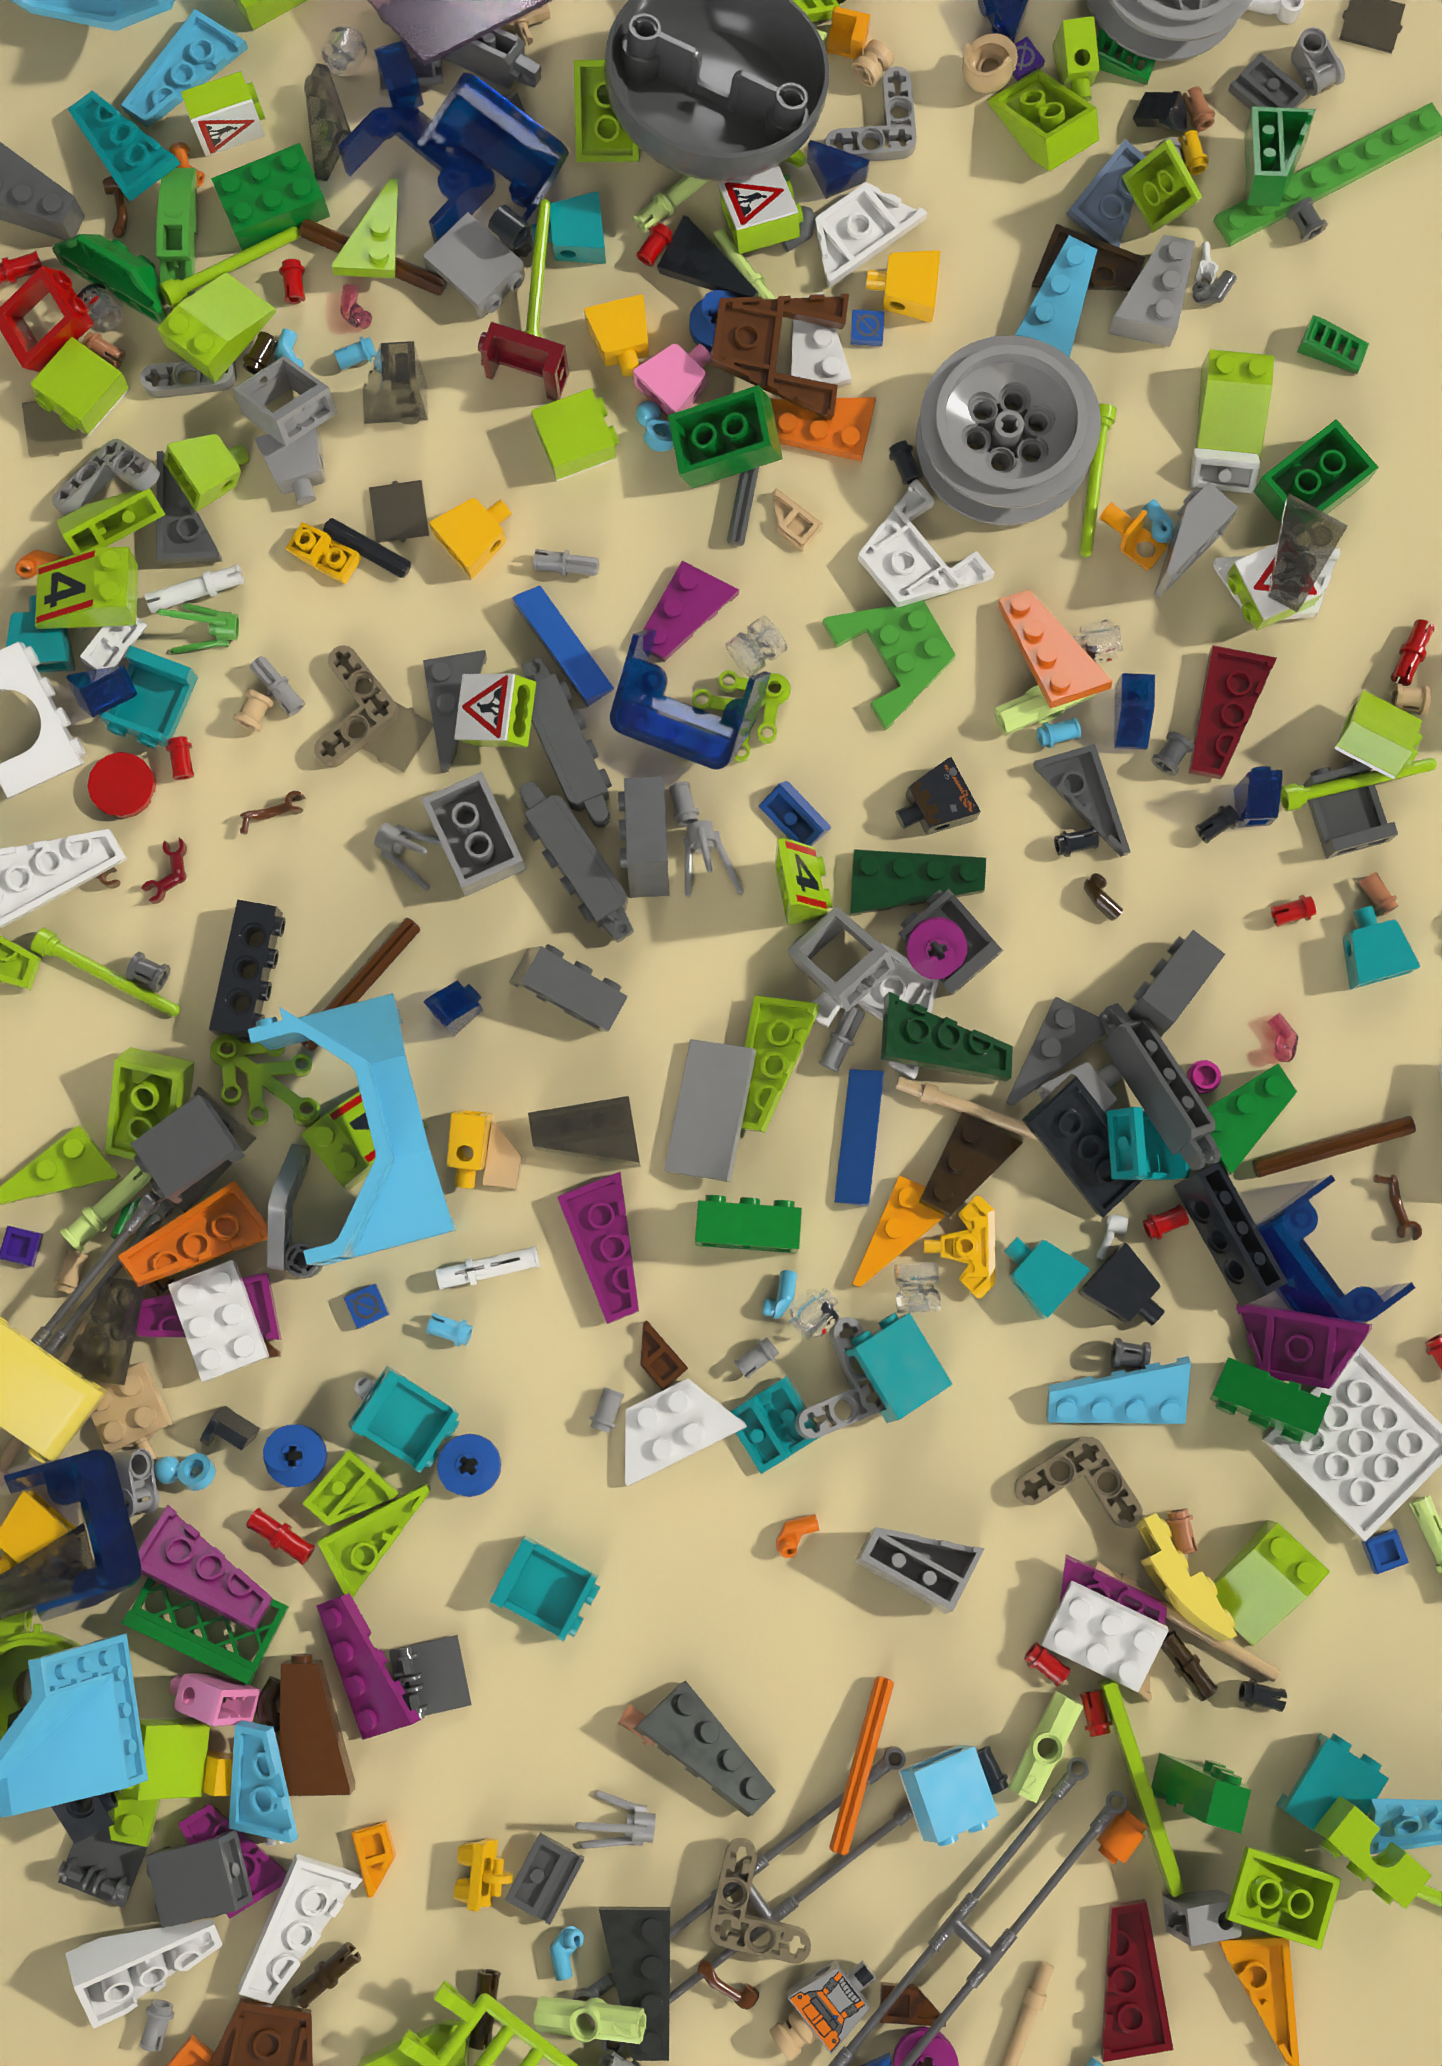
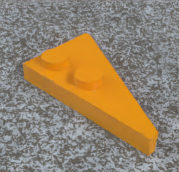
[851,1175,945,1288]
[1218,1935,1300,2066]

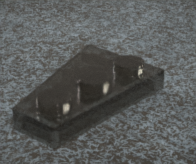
[63,1276,146,1385]

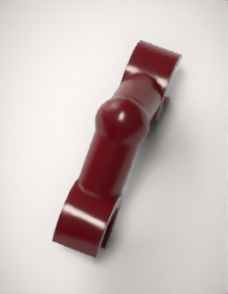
[141,837,187,904]

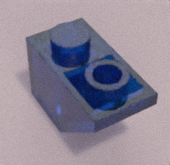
[978,0,1029,44]
[1114,673,1155,750]
[1234,766,1283,827]

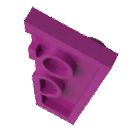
[636,560,739,662]
[178,1803,287,1919]

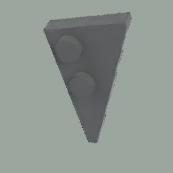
[156,451,222,564]
[423,650,487,773]
[1033,744,1131,857]
[1006,997,1106,1106]

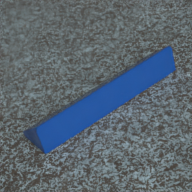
[512,586,614,707]
[834,1069,884,1207]

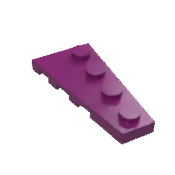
[557,1172,639,1324]
[132,1272,282,1340]
[130,1505,272,1632]
[316,1593,421,1740]

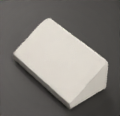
[1189,448,1261,494]

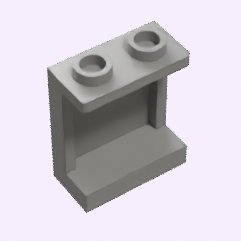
[423,212,525,319]

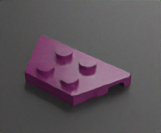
[1236,1303,1372,1389]

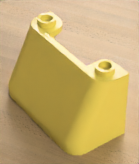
[0,1316,108,1464]

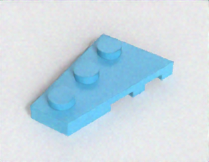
[229,1720,298,1843]

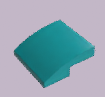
[730,1376,820,1474]

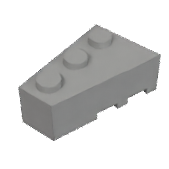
[1107,234,1195,347]
[854,1527,985,1614]

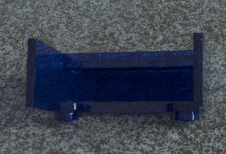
[418,72,569,222]
[338,106,496,244]
[610,628,771,770]
[1256,1175,1416,1323]
[4,1449,142,1622]

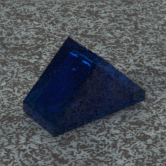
[374,40,424,114]
[807,140,870,199]
[65,665,137,718]

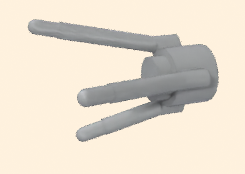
[683,820,743,897]
[374,822,442,890]
[575,1790,656,1849]

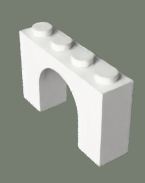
[0,642,86,798]

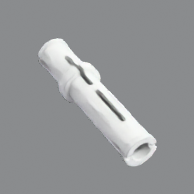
[144,564,245,614]
[436,1246,541,1290]

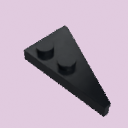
[657,215,759,297]

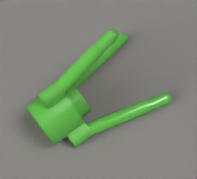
[157,603,239,654]

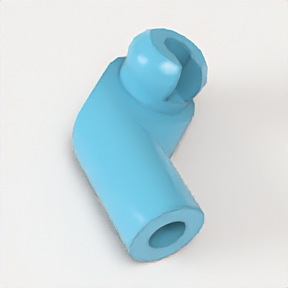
[274,329,304,368]
[1142,499,1174,543]
[762,1270,797,1319]
[550,1926,584,1981]

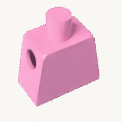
[633,344,711,417]
[169,1673,261,1726]

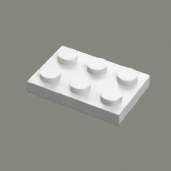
[168,1260,270,1382]
[1041,1580,1168,1692]

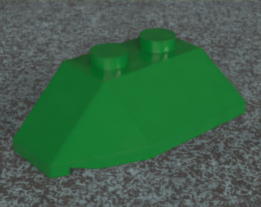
[52,234,167,325]

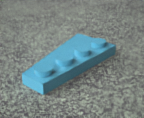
[121,9,248,128]
[1015,235,1097,357]
[1046,1356,1191,1424]
[1369,1799,1442,1854]

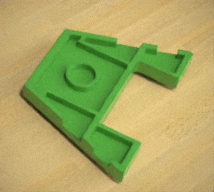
[823,600,956,730]

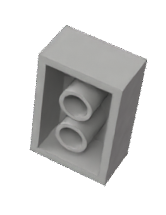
[421,772,526,896]

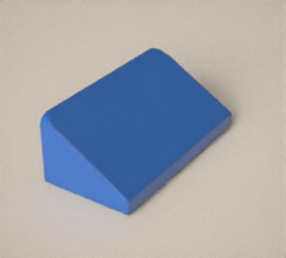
[758,781,831,846]

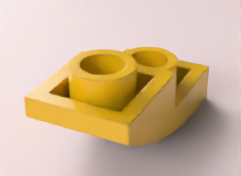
[285,522,362,585]

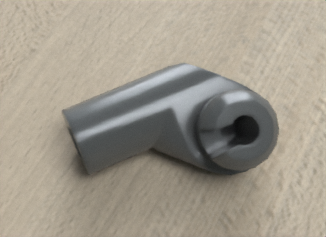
[781,206,815,252]
[1192,270,1237,305]

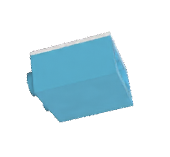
[899,1745,999,1846]

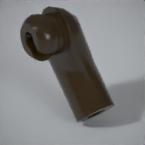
[1084,873,1123,921]
[256,1676,281,1732]

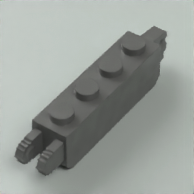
[378,0,541,89]
[522,657,612,828]
[519,781,634,943]
[1099,1003,1221,1171]

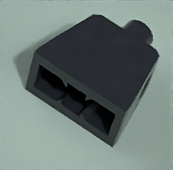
[1078,1243,1165,1326]

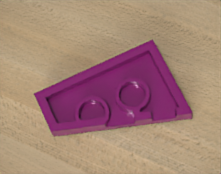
[1059,1554,1167,1625]

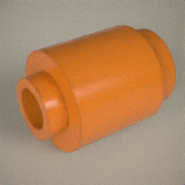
[1096,1810,1148,1865]

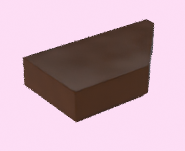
[640,1320,688,1391]
[880,1982,946,2027]

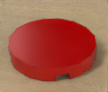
[87,752,156,819]

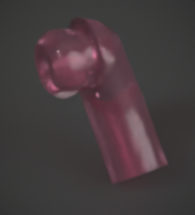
[340,284,372,329]
[1267,1012,1299,1062]

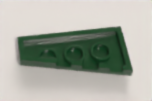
[850,849,986,917]
[881,992,1013,1082]

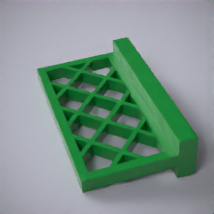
[121,1578,289,1685]

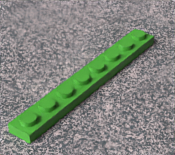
[1213,102,1442,247]

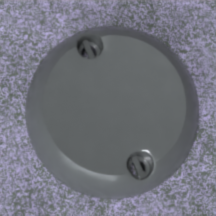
[604,0,829,181]

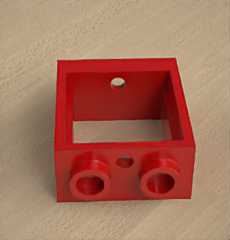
[0,266,94,372]

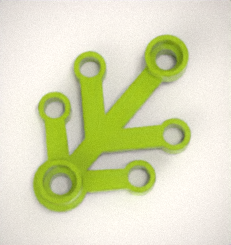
[681,670,791,763]
[210,1035,320,1127]

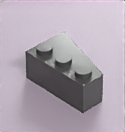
[0,142,85,240]
[618,776,670,898]
[1127,930,1225,1037]
[509,944,628,1032]

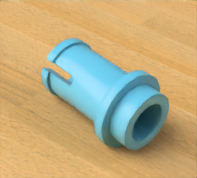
[334,337,377,371]
[1037,718,1081,748]
[426,1313,473,1347]

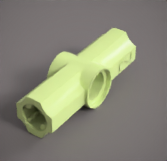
[994,685,1096,735]
[1008,1690,1084,1803]
[534,1996,646,2044]

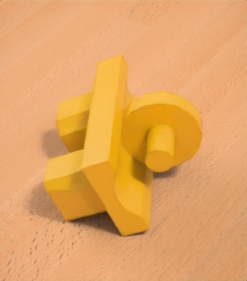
[453,1838,513,1912]

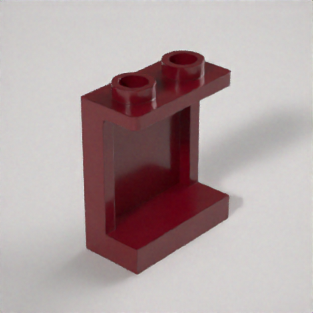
[478,322,569,401]

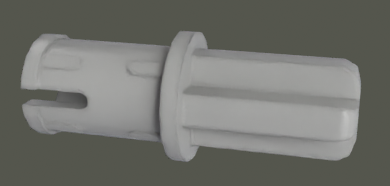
[533,549,599,576]
[250,656,306,717]
[819,1007,865,1072]

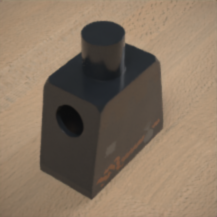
[895,757,981,835]

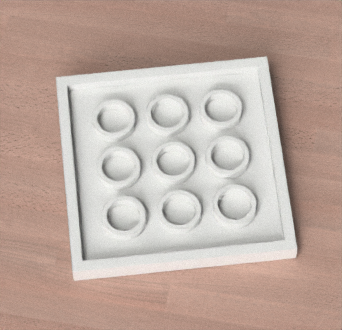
[1262,1345,1442,1542]

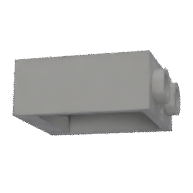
[233,356,337,447]
[787,906,896,1012]

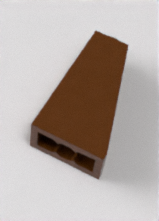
[279,1653,355,1796]

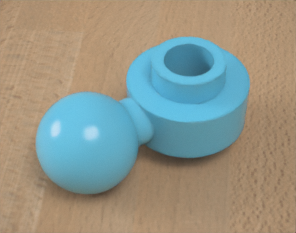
[636,401,674,452]
[154,1453,216,1491]

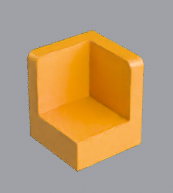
[826,6,871,59]

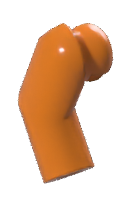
[169,142,205,188]
[15,550,65,578]
[776,1514,820,1558]

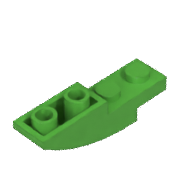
[156,168,198,296]

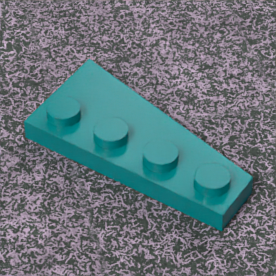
[68,90,181,201]

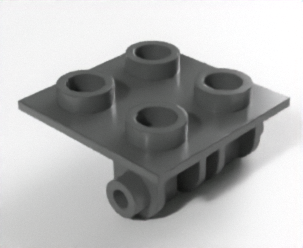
[389,1635,472,1719]
[57,1827,147,1908]

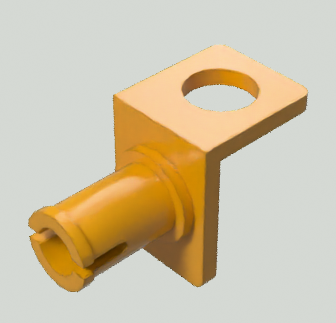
[1099,502,1168,571]

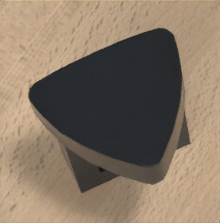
[1133,91,1187,131]
[200,1406,261,1451]

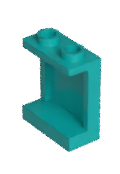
[100,645,198,749]
[1107,1107,1190,1181]
[845,1312,953,1423]
[348,1366,459,1473]
[489,1536,600,1642]
[1276,1733,1389,1834]

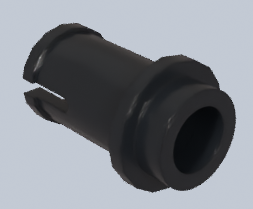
[889,440,922,485]
[1195,805,1240,844]
[1054,827,1099,857]
[1239,1679,1287,1712]
[977,1746,1009,1795]

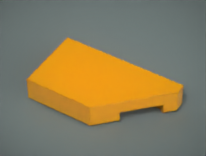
[351,1821,396,1898]

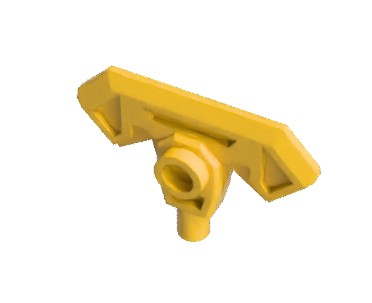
[923,1196,996,1298]

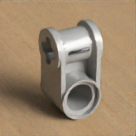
[1291,27,1345,96]
[106,1449,160,1520]

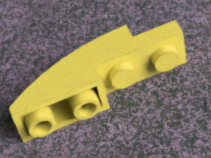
[1136,1513,1237,1642]

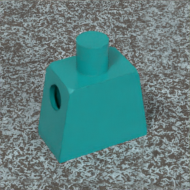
[532,191,606,264]
[5,595,75,673]
[1343,906,1420,990]
[1004,1237,1090,1319]

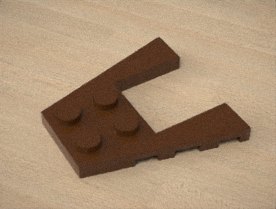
[710,293,849,420]
[207,1998,313,2066]

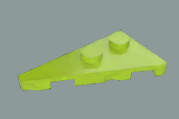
[332,178,399,278]
[0,1125,121,1205]
[317,1483,431,1598]

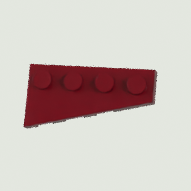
[1188,645,1277,780]
[1101,1899,1174,2062]

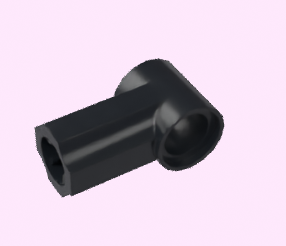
[488,205,533,257]

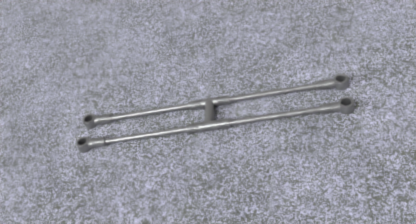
[31,1191,176,1356]
[573,1746,914,2055]
[828,1757,1128,2066]

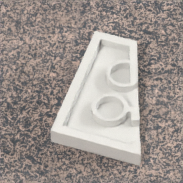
[791,292,852,388]

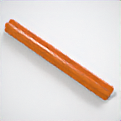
[829,1676,894,1855]

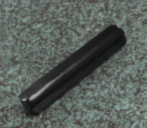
[323,518,411,578]

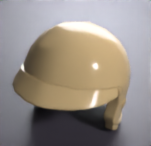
[962,33,1018,94]

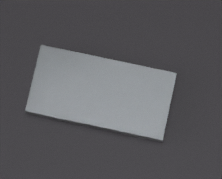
[664,1039,757,1183]

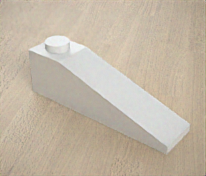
[65,1919,223,2029]

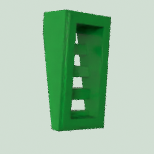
[1097,27,1156,85]
[1297,315,1369,374]

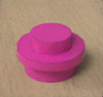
[1187,1060,1221,1094]

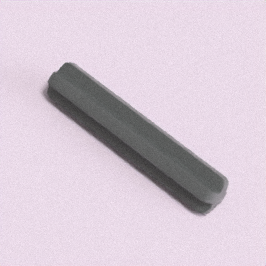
[727,467,759,546]

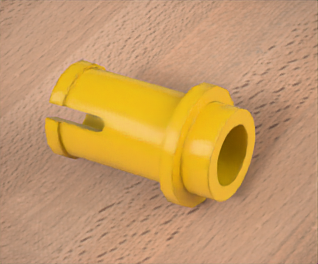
[1178,130,1209,175]

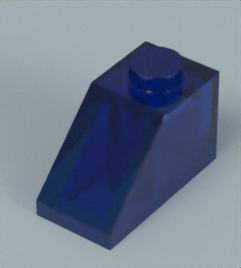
[424,980,483,1037]

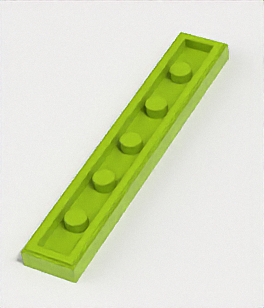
[1098,1678,1185,1897]

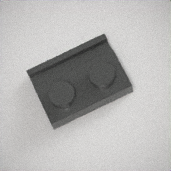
[1228,53,1308,110]
[505,1832,585,1925]

